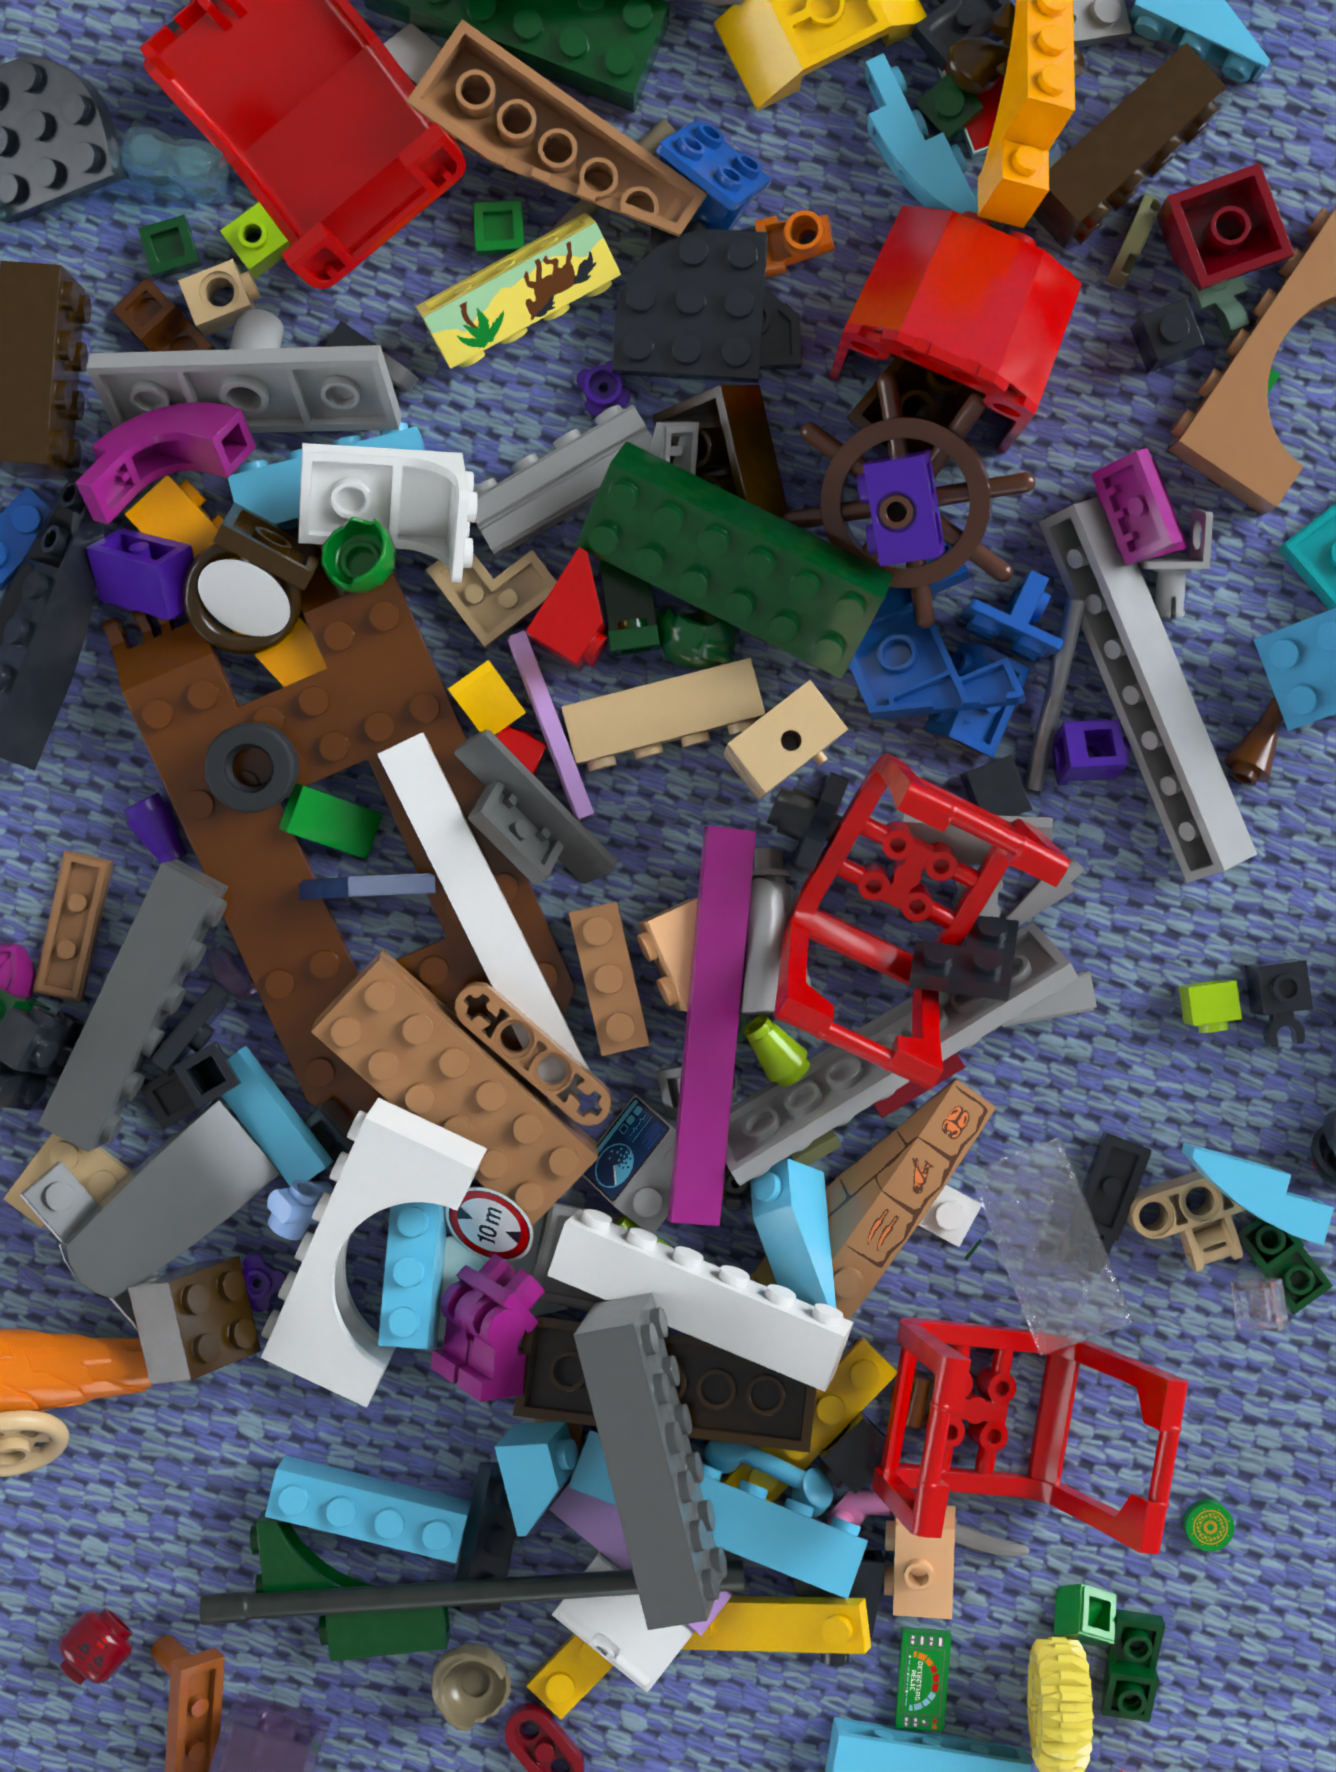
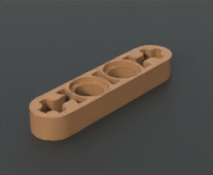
[455,982,611,1126]

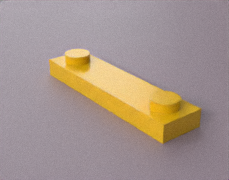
[682,1596,871,1654]

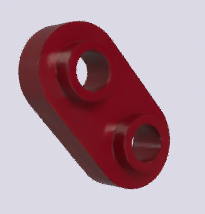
[505,1703,585,1772]

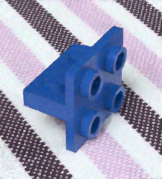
[656,120,771,230]
[958,570,1064,662]

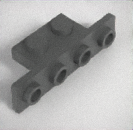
[454,730,617,885]

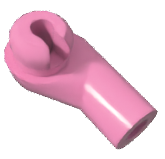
[827,1490,894,1526]

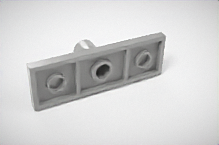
[86,309,402,433]

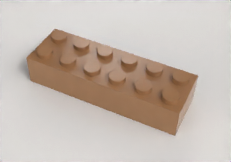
[311,949,598,1226]

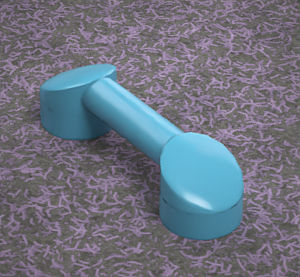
[705,1440,833,1517]

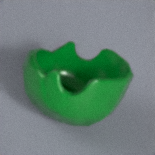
[321,517,397,593]

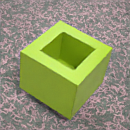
[220,202,291,279]
[1178,979,1242,1033]

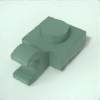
[1183,272,1249,339]

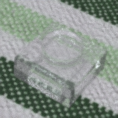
[1230,1278,1289,1331]

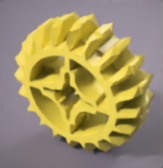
[1027,1637,1094,1772]

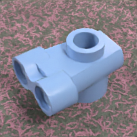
[267,1180,333,1240]

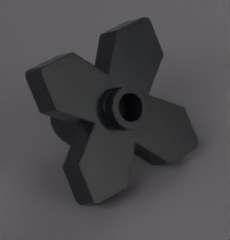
[767,772,850,872]

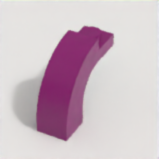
[75,402,256,524]

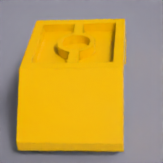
[714,0,927,112]

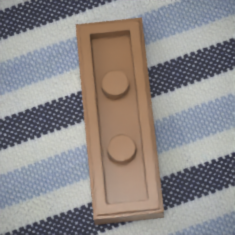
[33,850,114,1002]

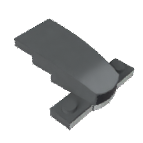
[19,1100,280,1331]

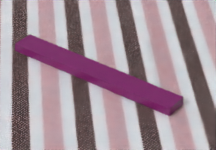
[667,826,756,1226]

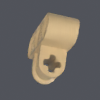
[1126,1171,1245,1273]

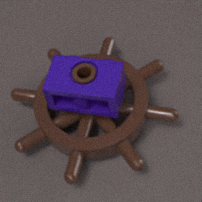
[781,372,1035,629]

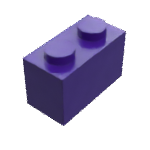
[86,528,194,620]

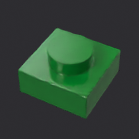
[473,200,525,256]

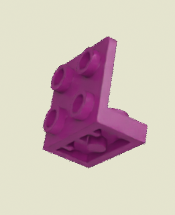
[1091,448,1188,566]

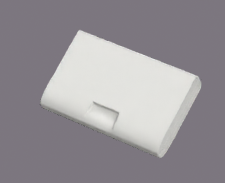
[552,1552,695,1693]

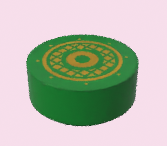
[1183,1499,1235,1552]

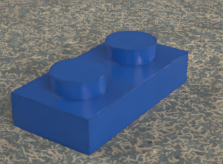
[0,486,53,591]

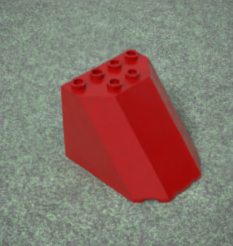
[829,205,1082,453]

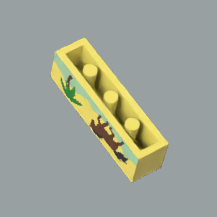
[416,212,621,369]

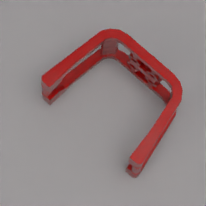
[774,753,1070,1090]
[871,1317,1189,1554]

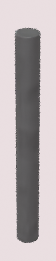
[1023,597,1086,791]

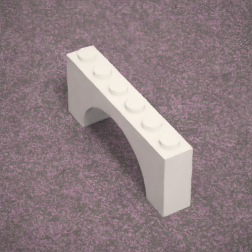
[261,1098,487,1408]

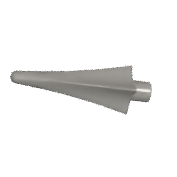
[1004,856,1085,927]

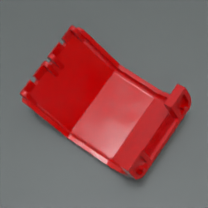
[139,0,466,289]

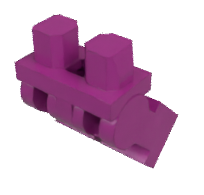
[431,1254,545,1402]

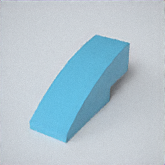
[1181,1142,1334,1246]

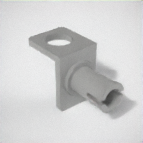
[1138,509,1213,617]

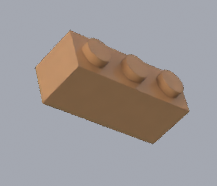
[569,901,650,1056]

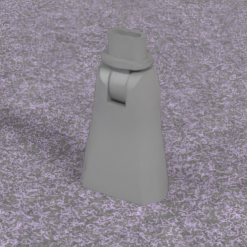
[739,848,812,1017]

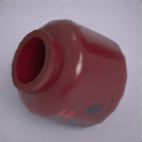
[59,1608,133,1685]

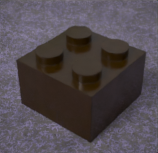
[128,1256,261,1384]

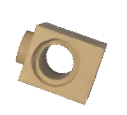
[178,259,261,336]

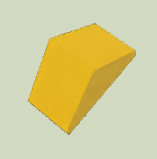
[448,660,526,735]

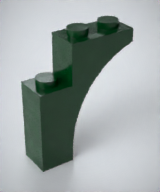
[250,1510,451,1662]

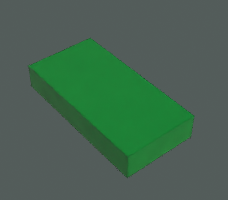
[278,783,383,859]

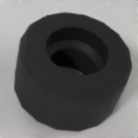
[205,722,299,813]

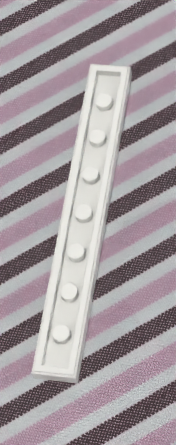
[378,732,590,1106]

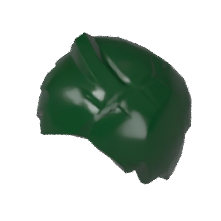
[655,608,740,669]

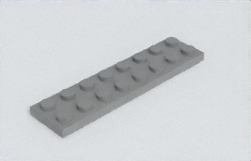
[726,922,1078,1186]

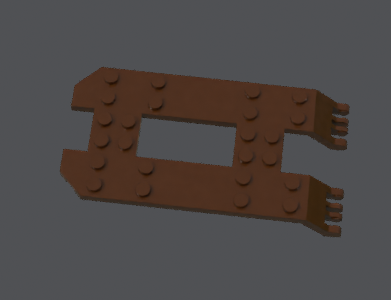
[102,544,575,1121]

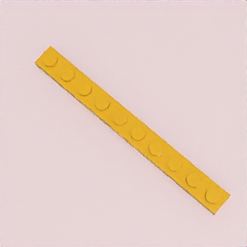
[526,1337,897,1720]

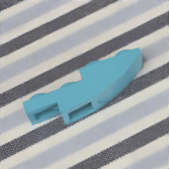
[864,53,978,214]

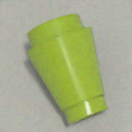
[743,1015,810,1087]

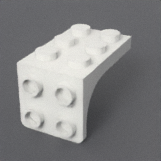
[298,443,478,583]

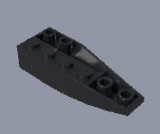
[0,471,105,770]

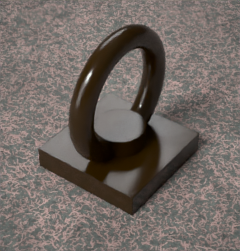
[182,502,322,655]

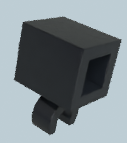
[1244,959,1313,1047]

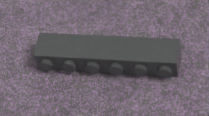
[38,860,229,1152]

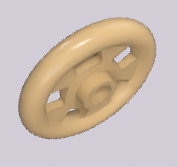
[0,1410,69,1477]

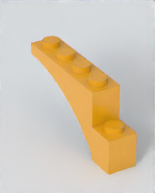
[978,0,1075,228]

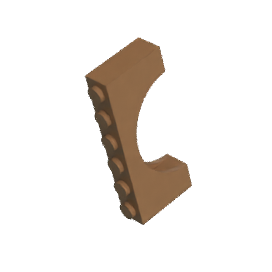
[1168,205,1336,515]

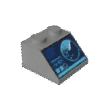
[582,1093,676,1234]

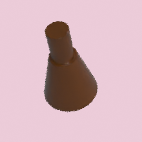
[1224,698,1283,786]

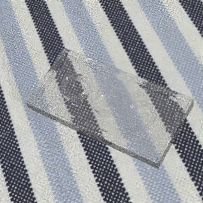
[968,1137,1134,1356]

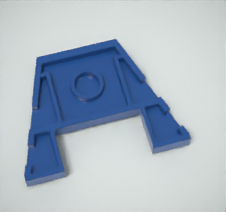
[849,542,1026,720]

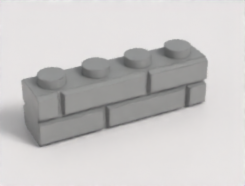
[473,404,653,559]

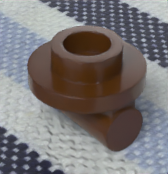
[891,1373,934,1428]

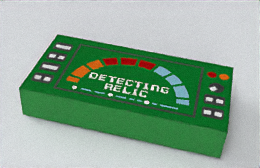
[894,1627,952,1732]

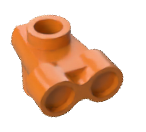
[755,210,835,278]

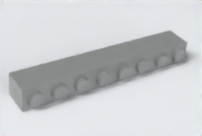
[1039,497,1257,883]

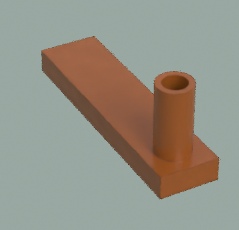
[151,1635,225,1772]

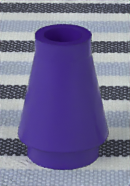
[124,792,187,865]

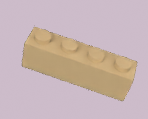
[561,658,765,772]

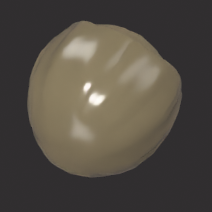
[431,1643,511,1731]

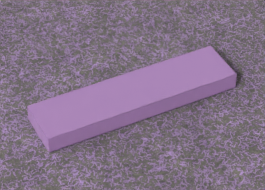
[508,630,594,821]
[549,1482,733,1636]

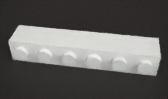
[547,1209,854,1392]

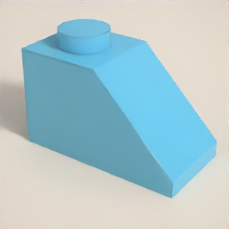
[494,1421,578,1536]

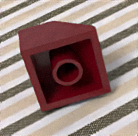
[1157,163,1295,291]

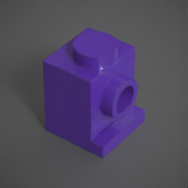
[1052,719,1131,785]

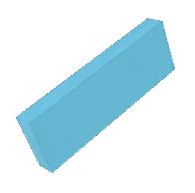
[222,1046,334,1187]

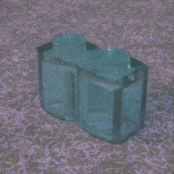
[121,127,233,205]

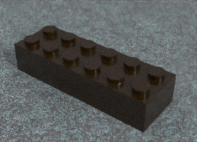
[513,1316,817,1453]

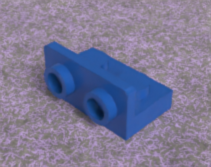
[925,642,1031,758]

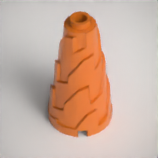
[0,1328,153,1412]

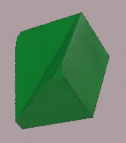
[1054,1584,1117,1646]

